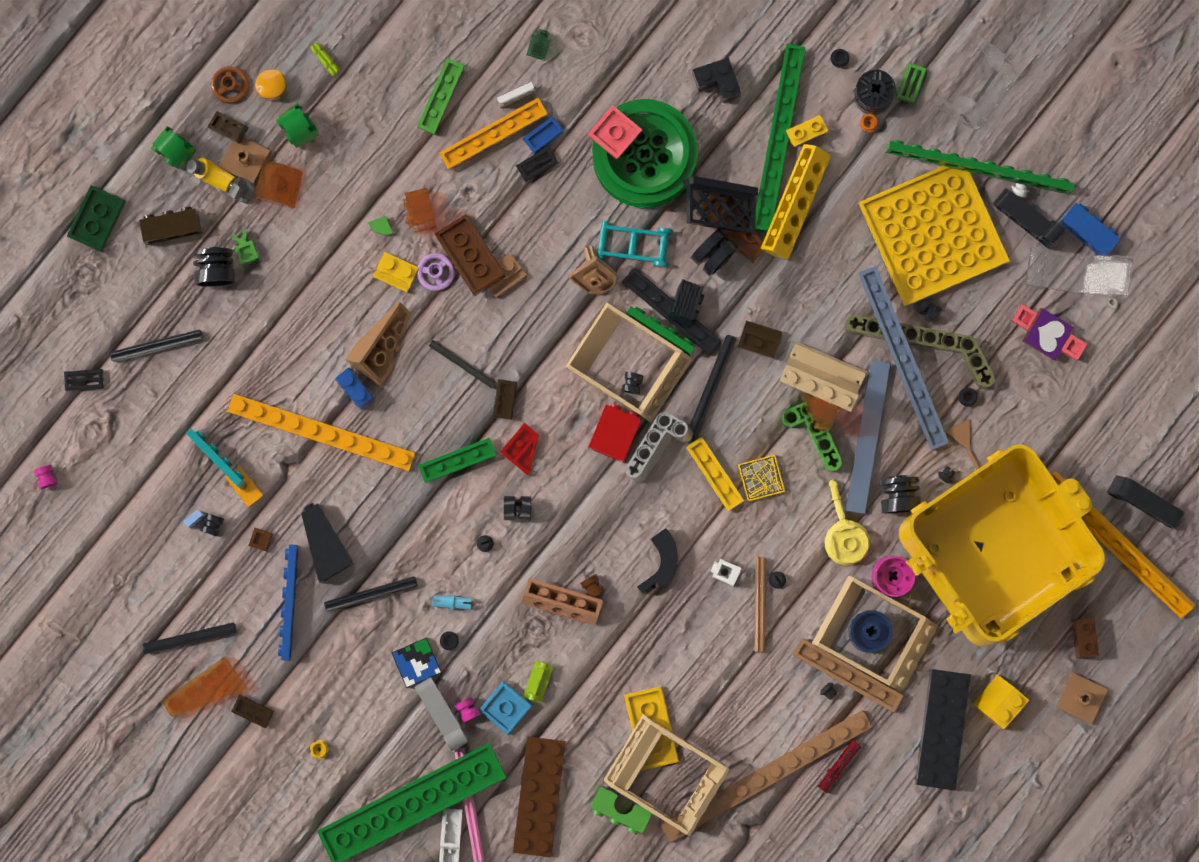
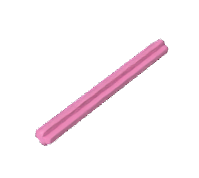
[455,747,485,862]

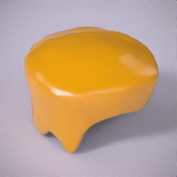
[255,70,286,101]

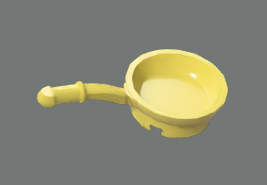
[825,480,870,566]

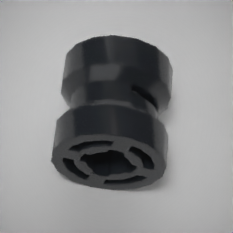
[916,297,943,323]
[621,372,644,395]
[200,513,224,537]

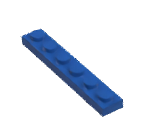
[278,544,299,661]

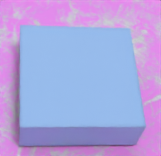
[184,510,205,528]

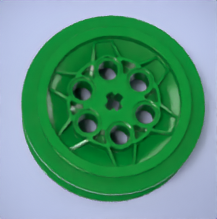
[592,99,698,208]

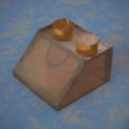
[255,160,303,209]
[801,392,840,432]

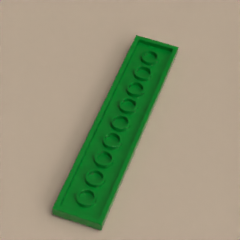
[317,743,507,862]

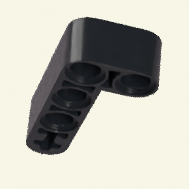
[993,188,1066,249]
[1107,475,1185,530]

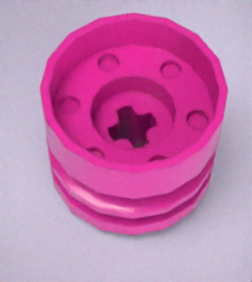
[871,555,915,597]

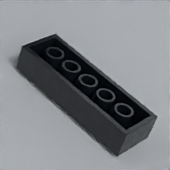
[914,669,971,791]

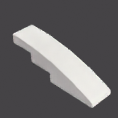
[439,809,463,862]

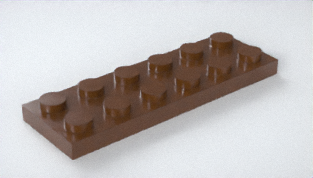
[513,736,566,857]

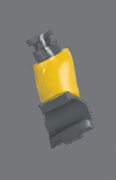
[187,158,255,204]

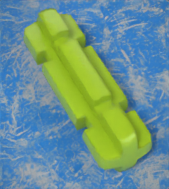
[311,42,340,76]

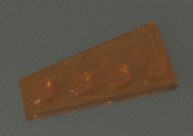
[161,657,247,717]

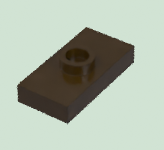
[207,111,248,144]
[493,379,517,420]
[231,694,274,728]

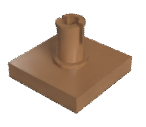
[220,138,271,184]
[1056,673,1108,724]

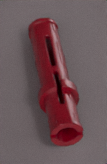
[817,740,861,794]

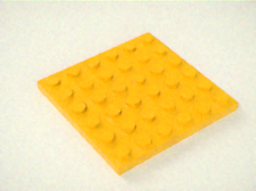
[858,157,1010,307]

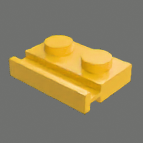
[373,252,419,293]

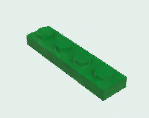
[626,306,695,356]
[418,437,497,483]

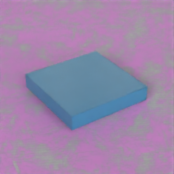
[479,680,533,735]

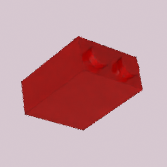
[588,403,641,463]

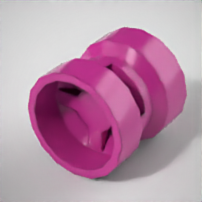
[34,465,58,489]
[455,697,480,723]

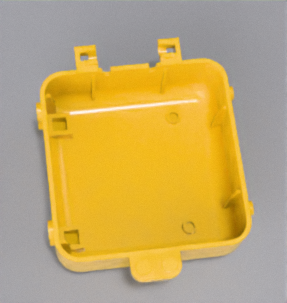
[899,444,1105,647]

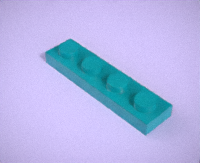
[186,428,247,490]

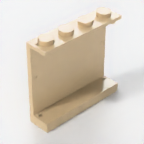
[780,341,867,412]

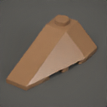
[345,301,411,385]

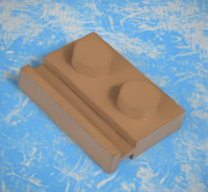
[489,253,527,298]

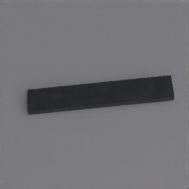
[622,268,722,355]

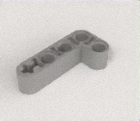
[626,412,693,483]
[415,677,470,752]

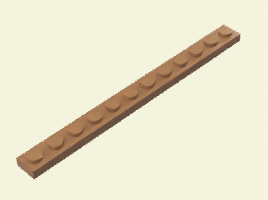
[661,710,872,842]

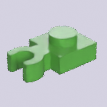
[232,229,259,265]

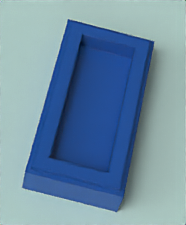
[523,116,564,154]

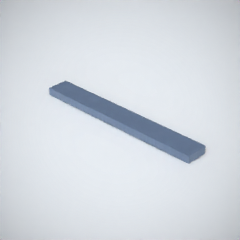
[845,360,890,514]

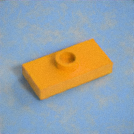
[225,466,264,508]

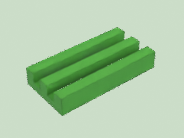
[896,62,927,105]

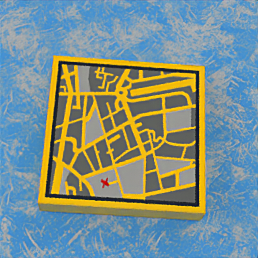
[738,455,785,502]

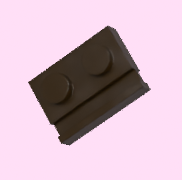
[737,320,782,359]

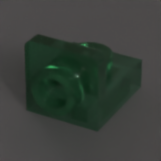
[526,29,553,61]

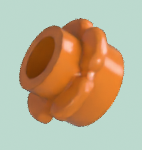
[860,114,879,132]

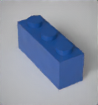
[1059,203,1120,259]

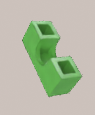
[590,786,652,835]

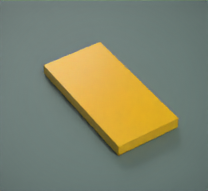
[624,686,679,771]

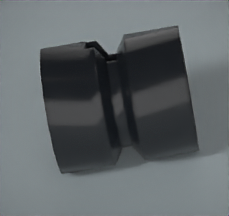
[504,496,532,521]

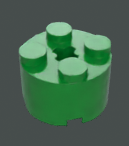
[276,103,319,148]
[151,126,197,169]

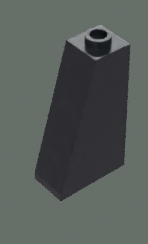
[301,503,355,583]

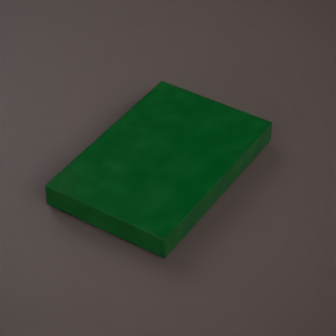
[67,185,126,253]

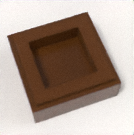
[248,527,273,552]

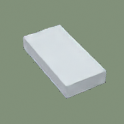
[497,82,535,108]

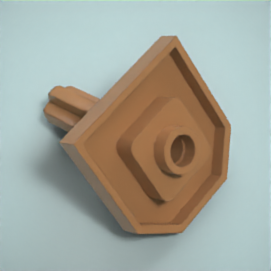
[568,246,616,295]

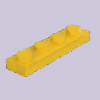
[686,437,744,511]

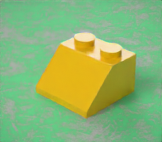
[972,675,1029,730]

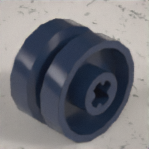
[848,610,892,653]

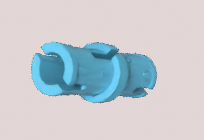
[432,595,472,610]

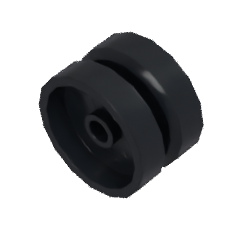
[691,229,739,277]

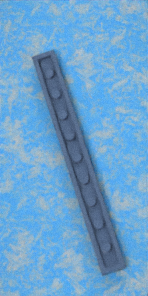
[858,266,949,450]

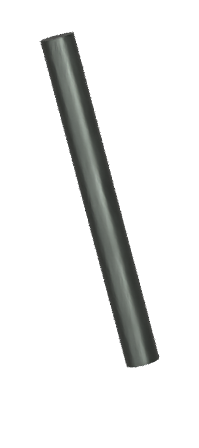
[429,340,496,389]

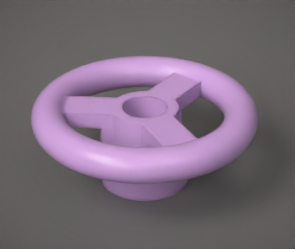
[417,253,455,291]

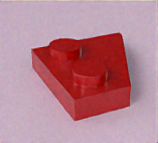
[500,423,539,476]

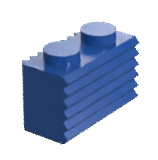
[335,367,375,410]

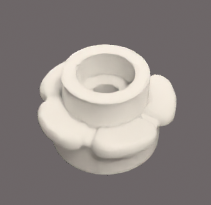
[1012,183,1030,198]

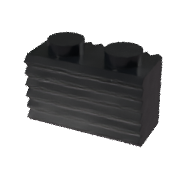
[668,279,705,326]

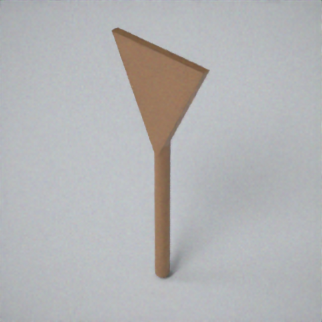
[944,419,980,469]

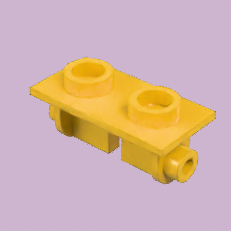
[786,115,828,147]

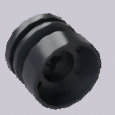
[853,69,896,115]
[192,247,235,287]
[879,475,922,514]

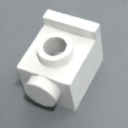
[710,559,741,587]

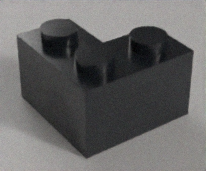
[692,57,741,103]

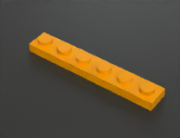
[439,98,548,170]

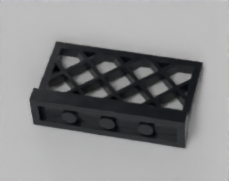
[683,176,758,234]

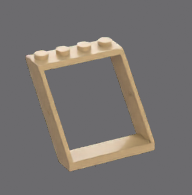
[565,303,692,423]
[812,576,938,693]

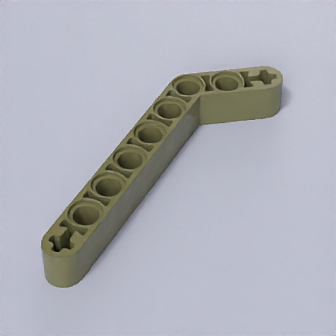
[845,315,995,389]

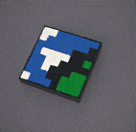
[391,637,442,688]

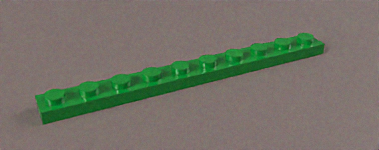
[755,44,805,232]
[885,140,1075,195]

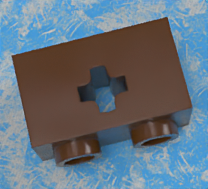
[1071,617,1099,658]

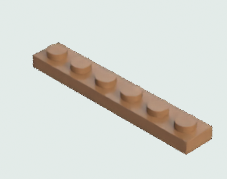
[793,638,903,713]

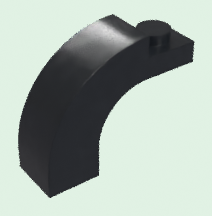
[637,528,678,594]

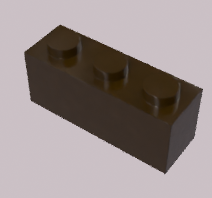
[139,207,202,245]

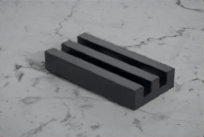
[516,146,558,182]
[64,369,104,391]

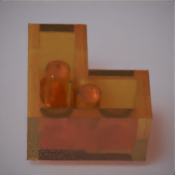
[402,188,437,233]

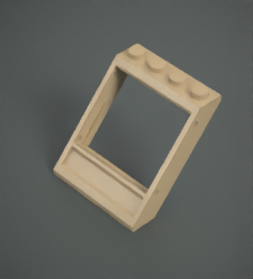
[603,714,730,836]

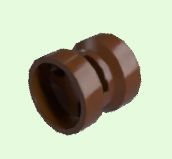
[580,574,606,598]

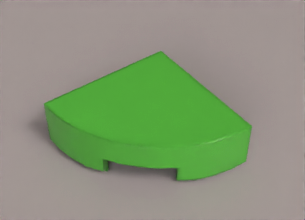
[368,216,393,235]

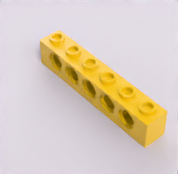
[761,144,831,260]

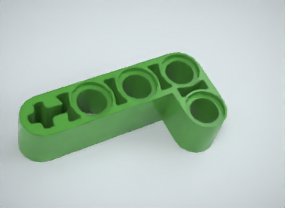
[782,401,842,472]

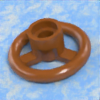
[211,66,249,103]

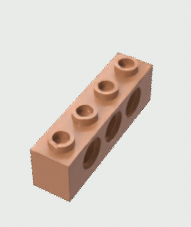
[521,578,603,626]

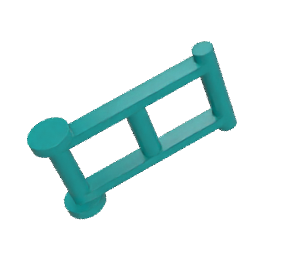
[597,221,673,268]

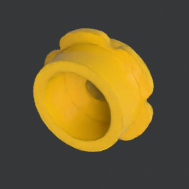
[310,740,329,759]

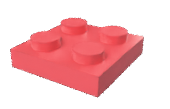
[588,105,642,160]

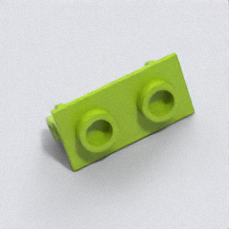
[523,660,554,703]

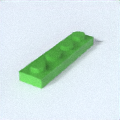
[417,58,465,135]

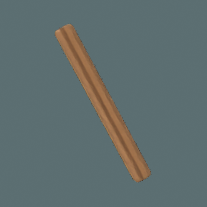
[755,557,766,652]

